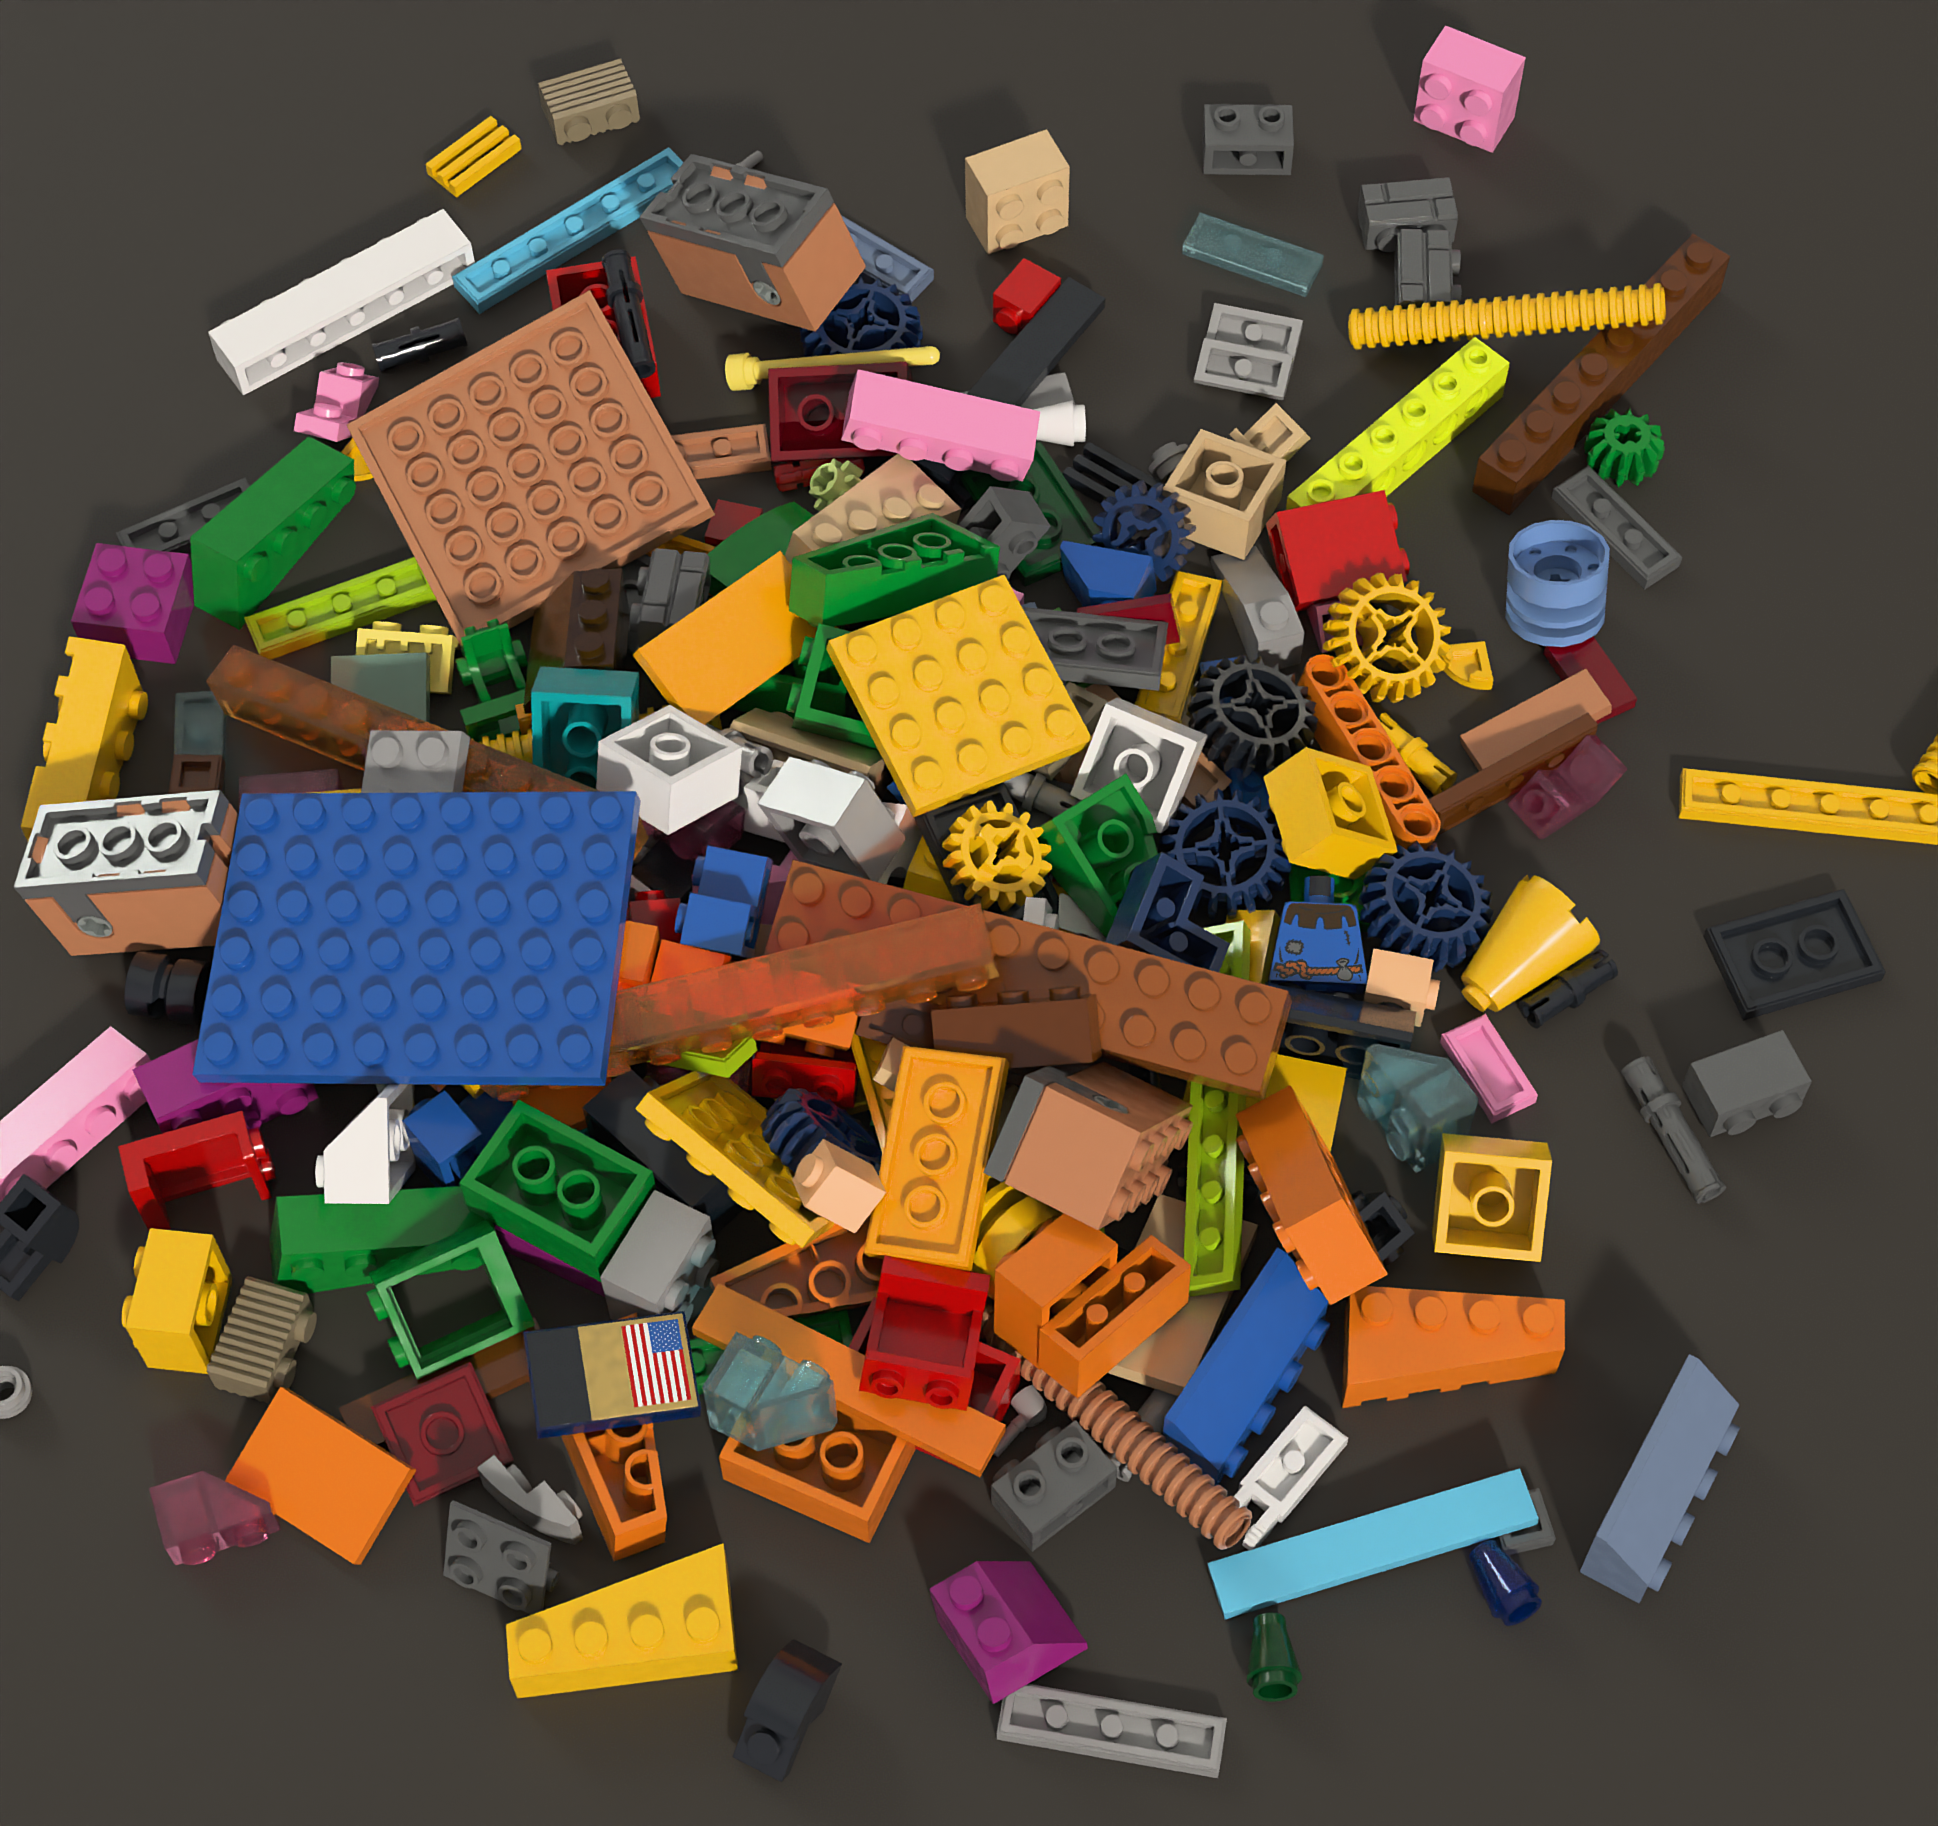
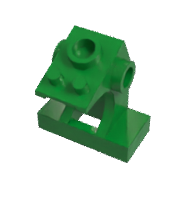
[455,619,528,743]

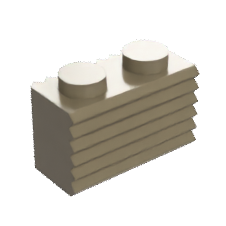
[537,58,640,145]
[207,1276,317,1405]

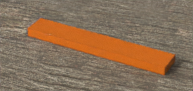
[692,1283,1006,1477]

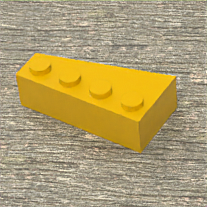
[21,636,148,841]
[506,1543,738,1699]

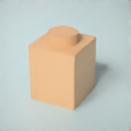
[1364,949,1440,1027]
[792,1139,887,1233]

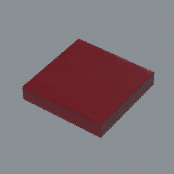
[371,1362,514,1507]

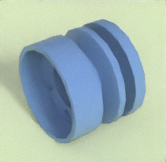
[1505,520,1610,647]

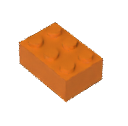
[719,1370,916,1543]

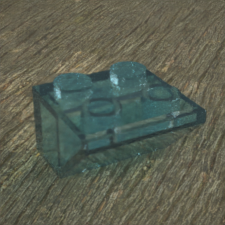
[1357,1043,1479,1173]
[702,1332,838,1451]

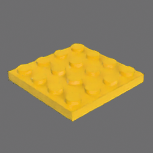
[826,575,1092,818]
[635,1070,835,1248]

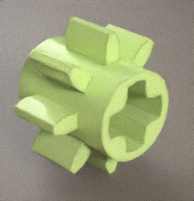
[809,459,863,511]

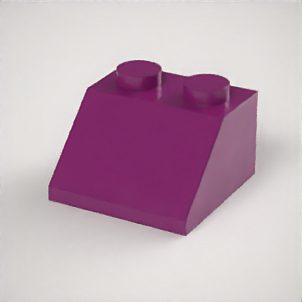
[929,1561,1088,1704]

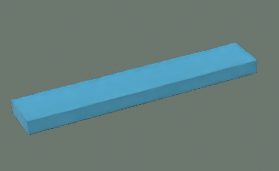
[452,147,684,314]
[1207,1468,1539,1620]

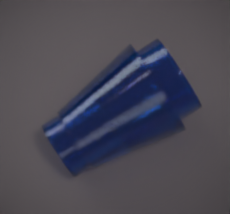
[1468,1540,1542,1626]

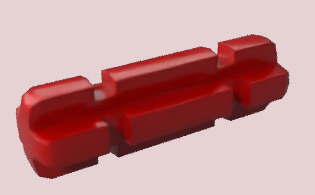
[773,458,865,492]

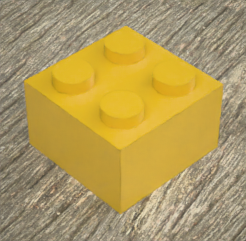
[1263,747,1398,880]
[1432,1133,1552,1262]
[122,1228,233,1374]

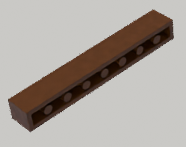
[1472,234,1730,516]

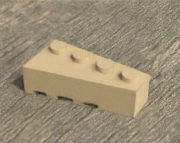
[785,453,962,565]

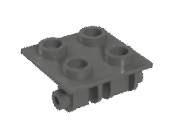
[443,1500,560,1615]

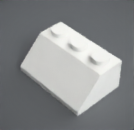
[315,1084,416,1204]

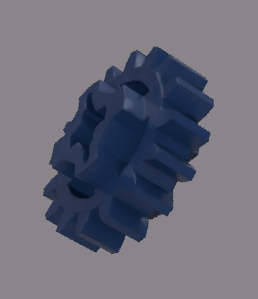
[1092,480,1196,582]

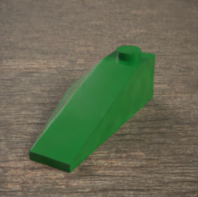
[1037,773,1158,938]

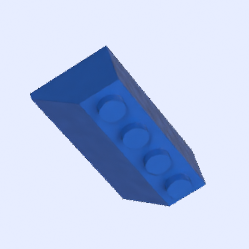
[1163,1247,1330,1486]

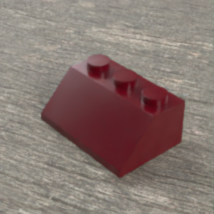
[768,362,913,462]

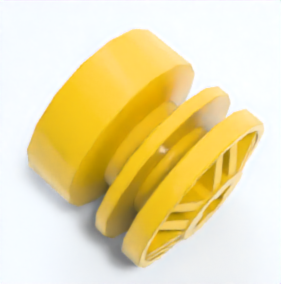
[960,1176,1063,1300]

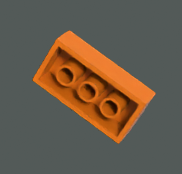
[1235,1085,1388,1305]

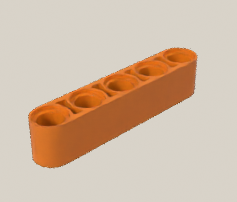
[1297,654,1441,851]

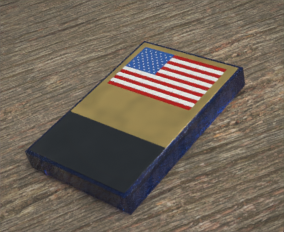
[523,1311,701,1439]

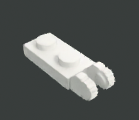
[1234,1405,1348,1550]

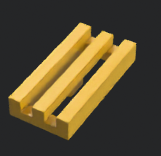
[426,116,522,198]

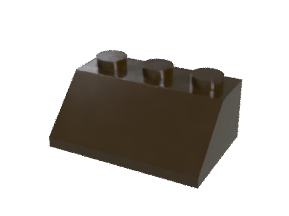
[523,568,630,714]

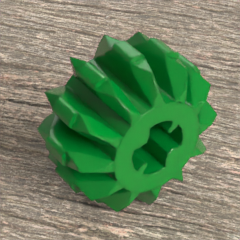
[1584,407,1665,488]

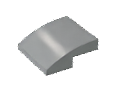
[1194,303,1303,400]

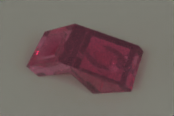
[1508,735,1628,839]

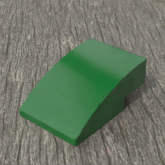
[707,501,814,596]

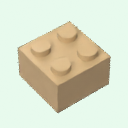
[965,129,1070,255]
[1162,429,1287,560]

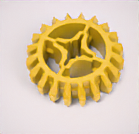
[1322,573,1452,703]

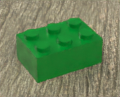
[459,1099,657,1282]

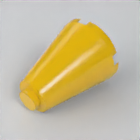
[1461,875,1600,1012]

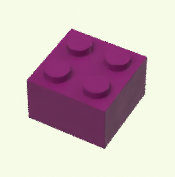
[71,543,194,664]

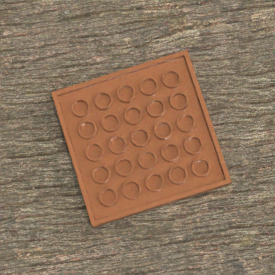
[346,290,715,646]

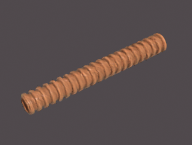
[979,1295,1252,1550]

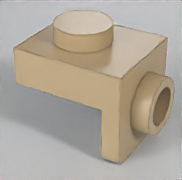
[1229,403,1311,462]

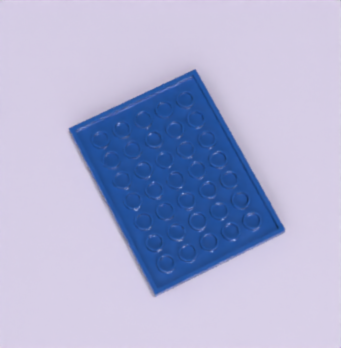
[192,791,641,1086]

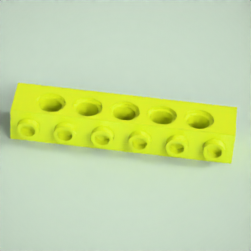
[1286,337,1510,510]

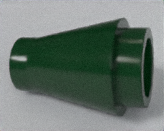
[1246,1613,1302,1702]

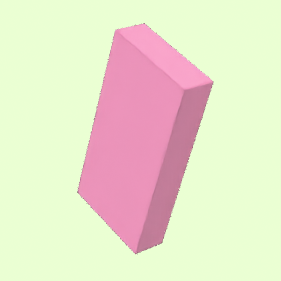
[1440,1014,1538,1123]

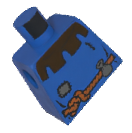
[1268,876,1367,994]

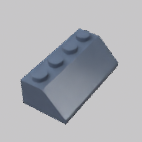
[1580,1354,1741,1603]

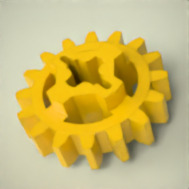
[942,801,1052,912]

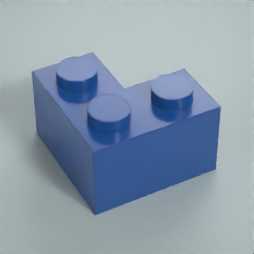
[675,845,773,960]
[402,1085,513,1187]

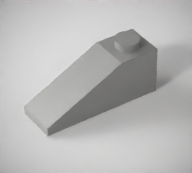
[1210,546,1304,669]

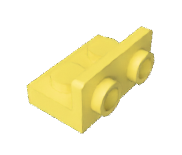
[355,621,460,694]

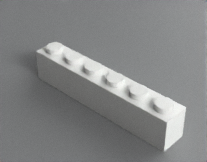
[208,209,475,395]

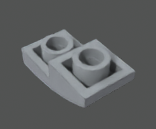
[477,1455,583,1545]

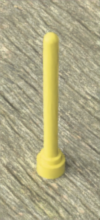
[725,346,940,391]

